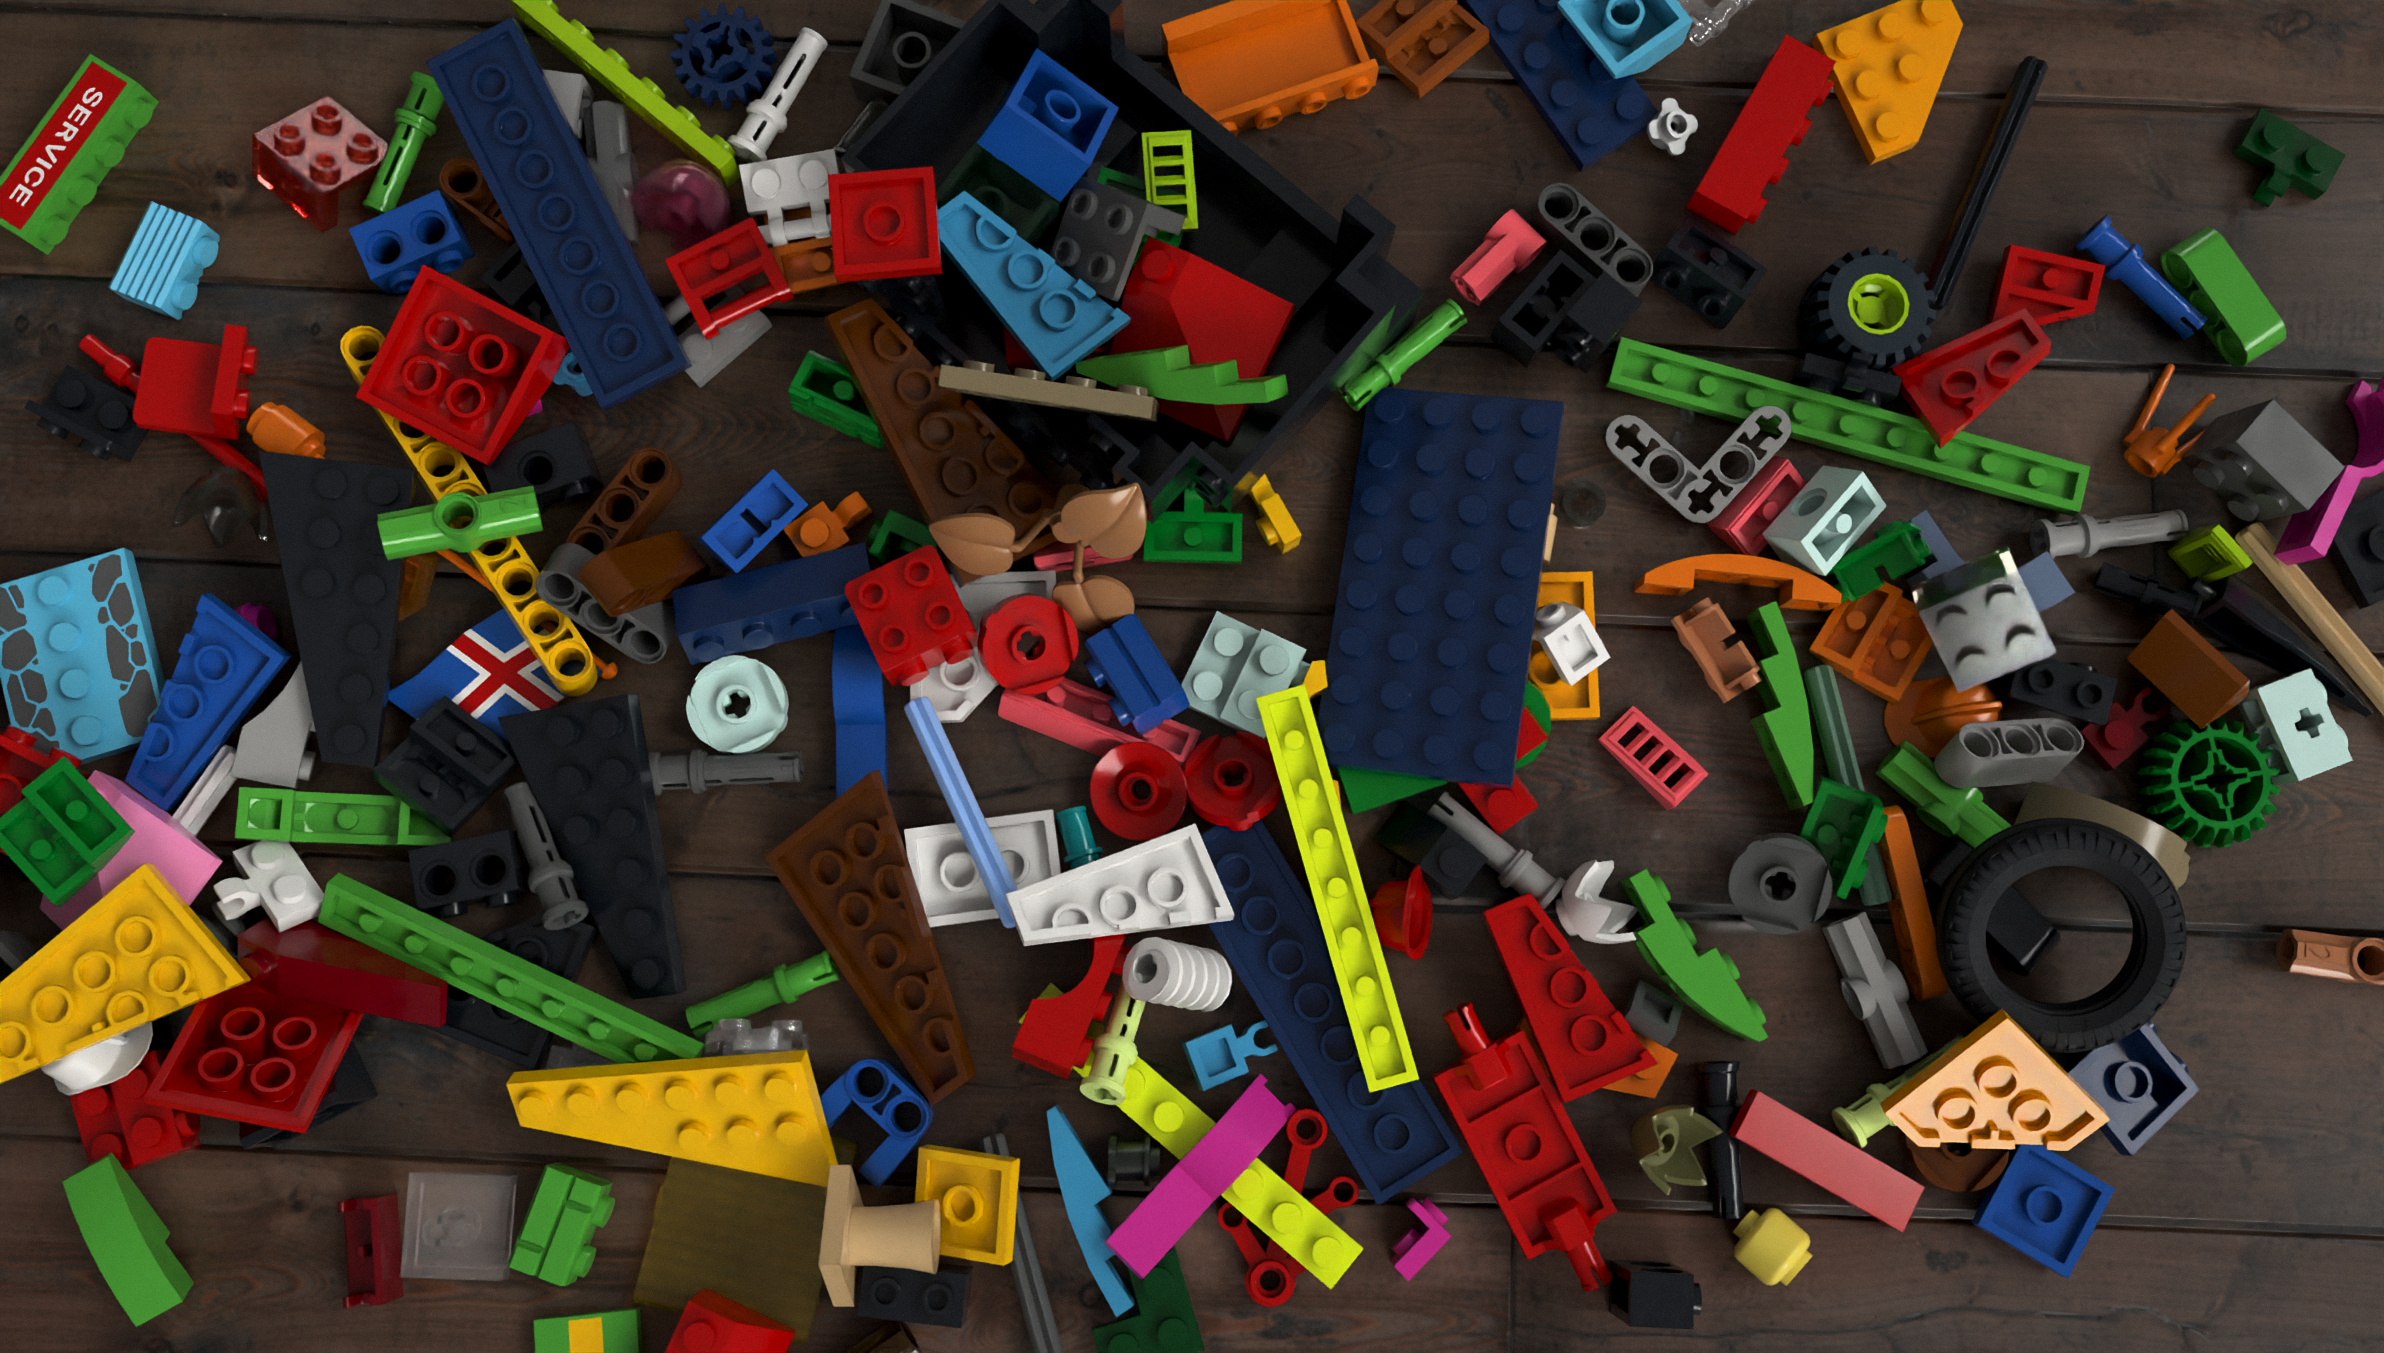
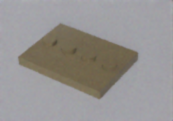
[938,360,1160,423]

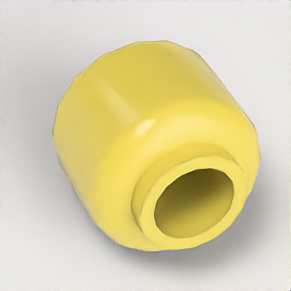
[1733,1208,1813,1286]

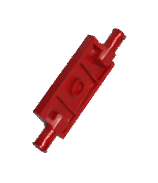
[1430,1001,1617,1292]

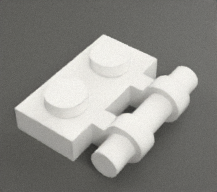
[739,149,840,247]

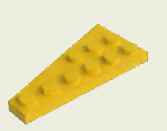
[0,863,252,1084]

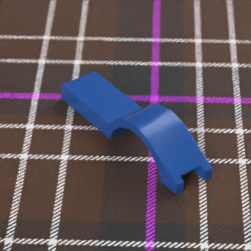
[832,625,888,799]

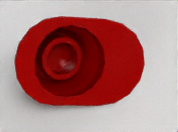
[1368,865,1433,961]

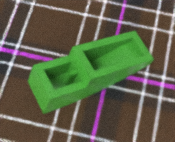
[62,1152,194,1327]

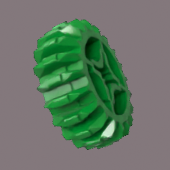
[2137,716,2282,848]

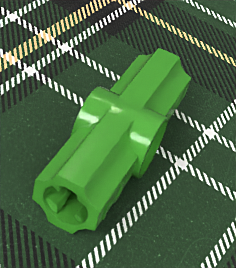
[377,486,543,560]
[1875,740,2011,849]

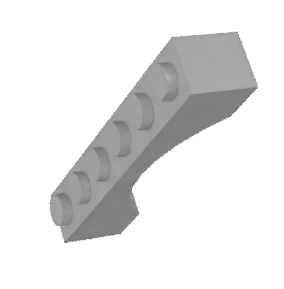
[230,661,316,790]

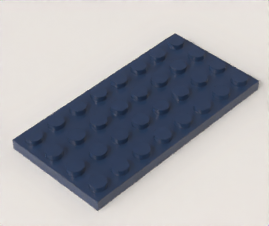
[1317,388,1564,789]

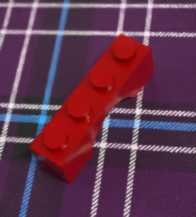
[1011,861,1132,1080]

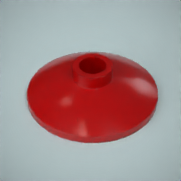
[1090,741,1188,841]

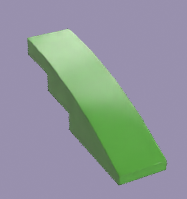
[1075,345,1289,405]
[1746,601,1814,810]

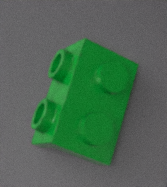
[1797,776,1888,899]

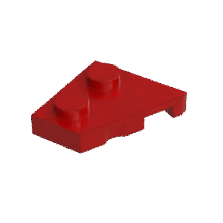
[1986,244,2106,326]

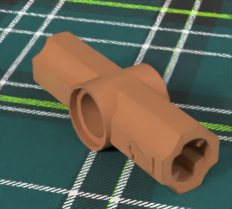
[2275,929,2384,986]

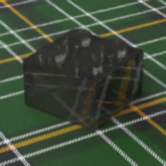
[1910,546,2057,693]

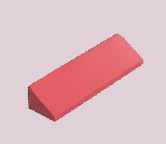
[998,678,1201,771]

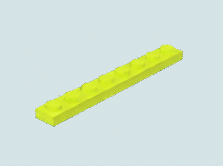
[1256,684,1419,1093]
[1018,983,1364,1289]

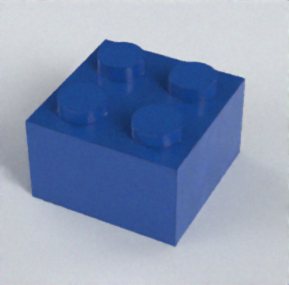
[977,48,1119,202]

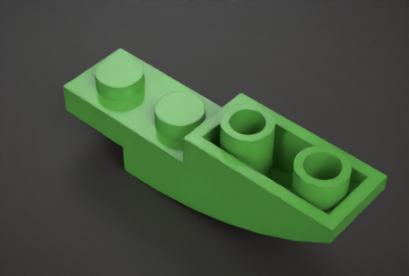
[1619,869,1768,1042]

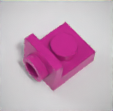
[1390,1196,1452,1282]

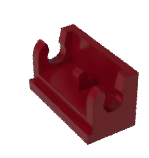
[337,1193,404,1308]

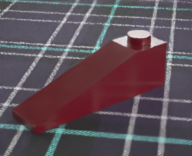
[237,916,448,1028]

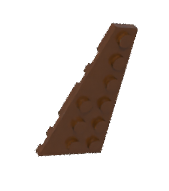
[824,297,1059,588]

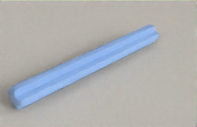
[904,696,1017,928]

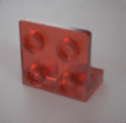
[252,97,389,233]

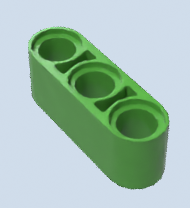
[2160,227,2286,367]

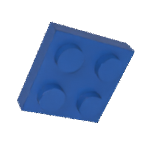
[1971,1144,2115,1278]

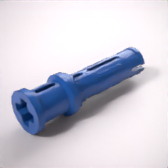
[2073,215,2208,340]

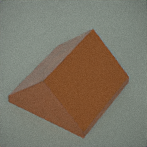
[2126,609,2250,729]

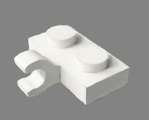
[213,840,324,933]

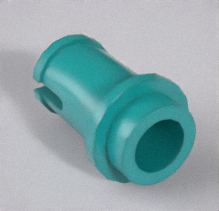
[1054,806,1103,869]

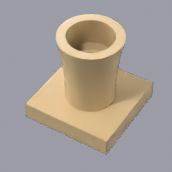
[818,1165,941,1307]

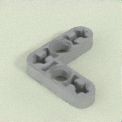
[1605,406,1792,524]

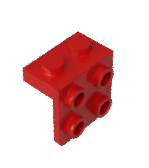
[132,324,259,440]
[845,545,978,686]

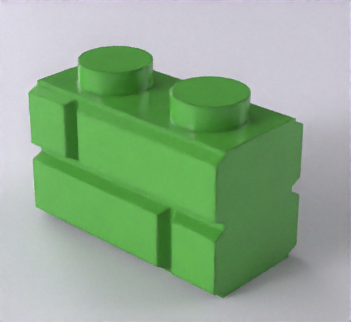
[507,1163,615,1287]

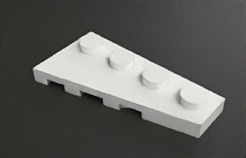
[1005,824,1235,946]

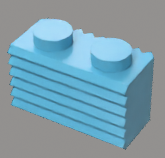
[108,201,220,320]

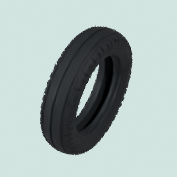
[1935,817,2187,1053]

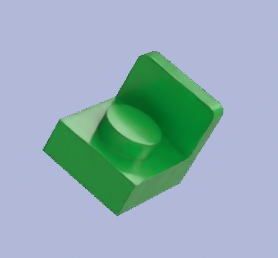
[867,509,943,566]

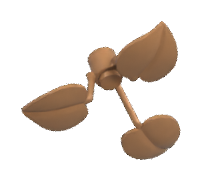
[929,482,1147,634]

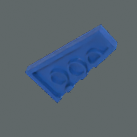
[125,593,292,812]

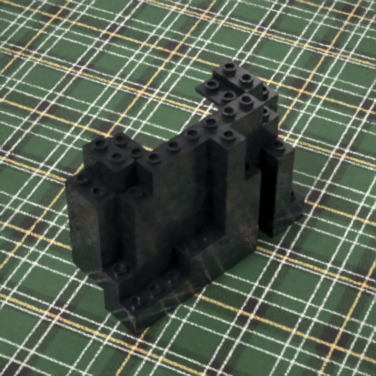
[841,0,1424,524]

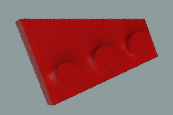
[1891,308,2051,449]

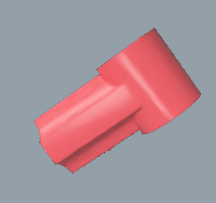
[1450,209,1547,306]

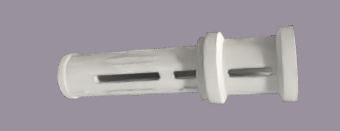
[726,27,828,163]

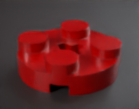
[977,593,1079,695]
[1184,731,1283,831]

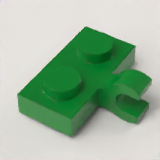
[1144,487,1243,564]

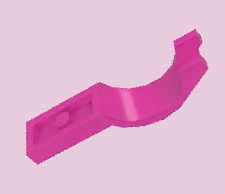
[2273,375,2384,566]
[1103,1073,1297,1279]

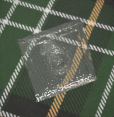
[400,1171,517,1281]

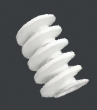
[1122,937,1232,1012]

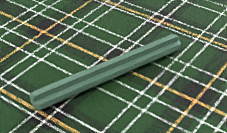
[1804,665,1892,906]

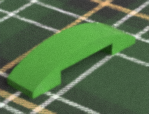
[235,787,451,847]

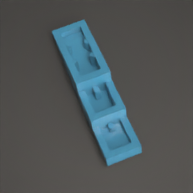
[1046,1104,1135,1317]

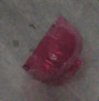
[631,158,732,252]

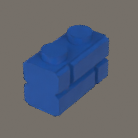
[1084,613,1190,735]

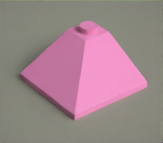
[40,770,223,931]

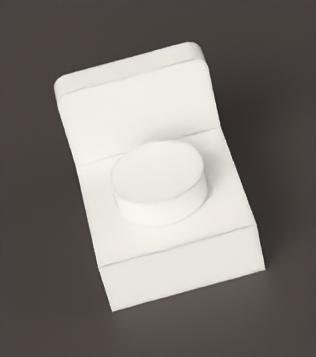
[1533,601,1611,686]

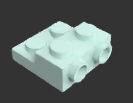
[1181,611,1310,739]

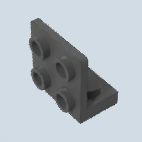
[1049,176,1186,301]

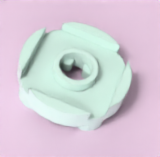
[686,655,789,754]

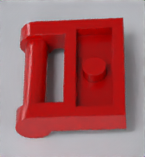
[665,217,794,341]

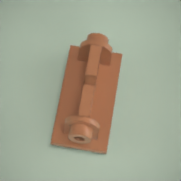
[1670,597,1762,703]

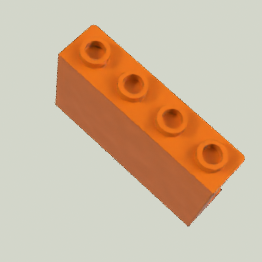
[1161,0,1379,136]

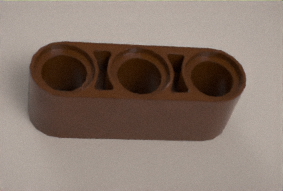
[566,447,682,552]
[578,530,710,617]

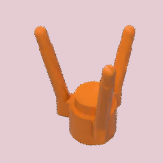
[2122,364,2215,478]

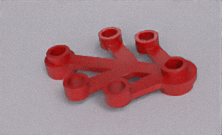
[1217,1108,1359,1307]

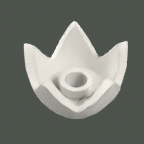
[1556,860,1638,944]

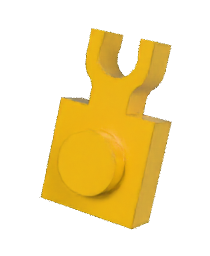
[1248,473,1302,554]

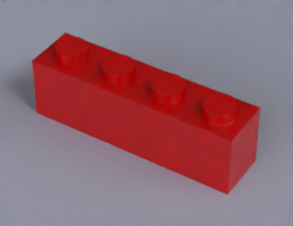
[1685,34,1836,236]

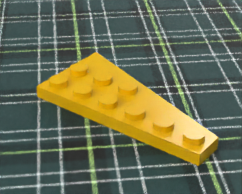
[506,1050,838,1187]

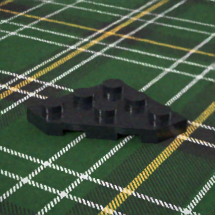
[415,911,598,1070]

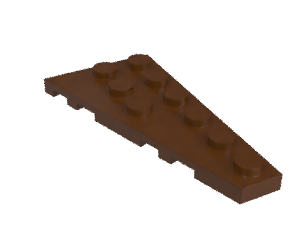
[764,770,977,1106]

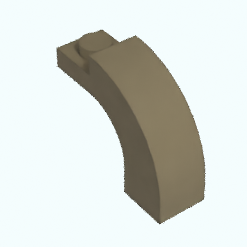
[2014,781,2191,891]

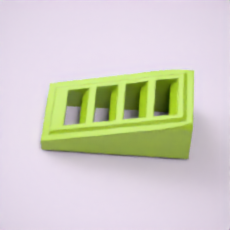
[1141,130,1198,234]
[2167,524,2253,584]

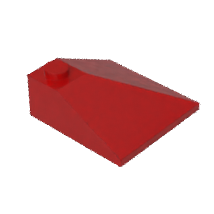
[1102,237,1296,444]
[355,264,570,466]
[144,982,364,1134]

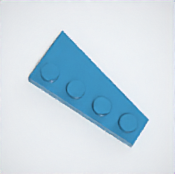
[938,191,1131,382]

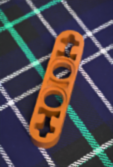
[1878,805,1947,1001]

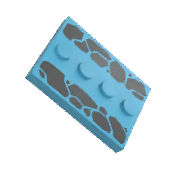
[0,548,165,765]

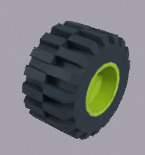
[1797,247,1936,373]

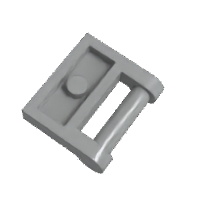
[663,285,772,388]

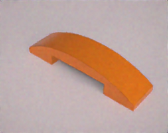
[1634,554,1842,612]

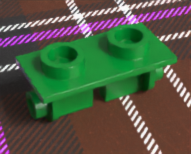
[1826,520,1932,603]

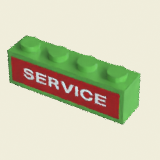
[0,54,159,255]

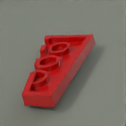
[1481,893,1658,1103]

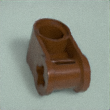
[439,157,514,246]

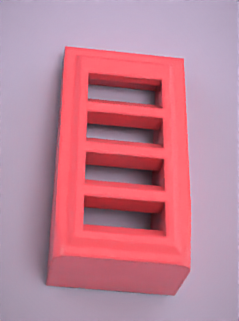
[1598,705,1709,810]

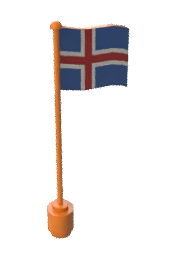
[246,402,618,745]

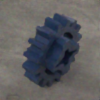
[670,4,778,110]

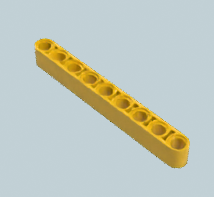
[340,326,597,696]

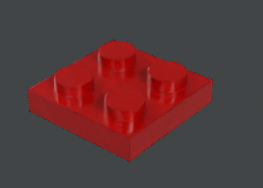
[828,166,942,282]

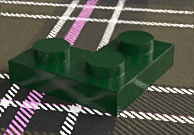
[1092,1247,1205,1353]

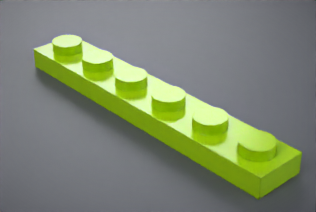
[508,0,741,189]

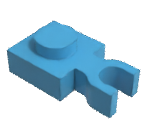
[1181,1020,1278,1091]

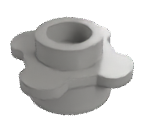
[1647,98,1698,156]

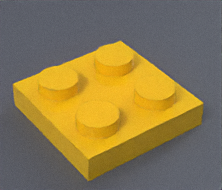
[914,1144,1020,1266]

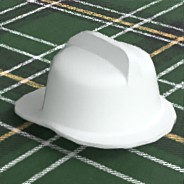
[41,1022,153,1095]

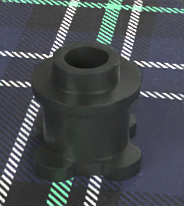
[1107,1133,1161,1187]

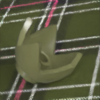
[1630,1104,1723,1196]

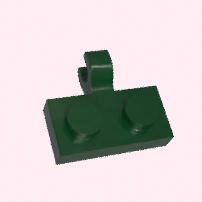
[2232,108,2345,208]

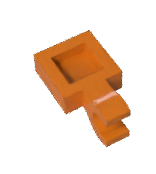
[783,491,874,557]

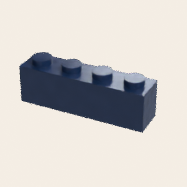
[672,542,875,665]

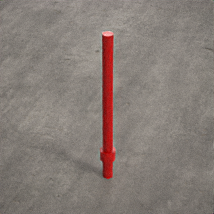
[79,334,268,500]

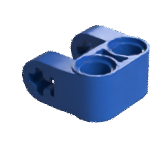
[820,1058,934,1189]

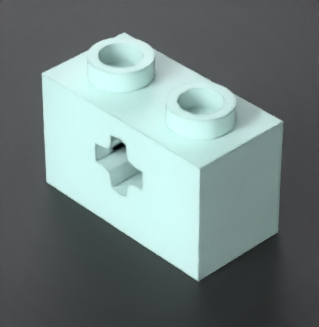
[2237,668,2353,786]

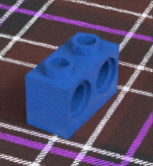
[349,190,476,295]
[697,469,808,574]

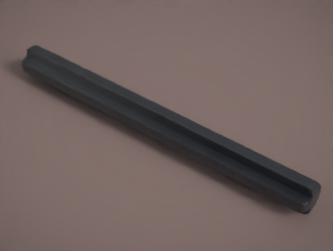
[1924,56,2048,310]

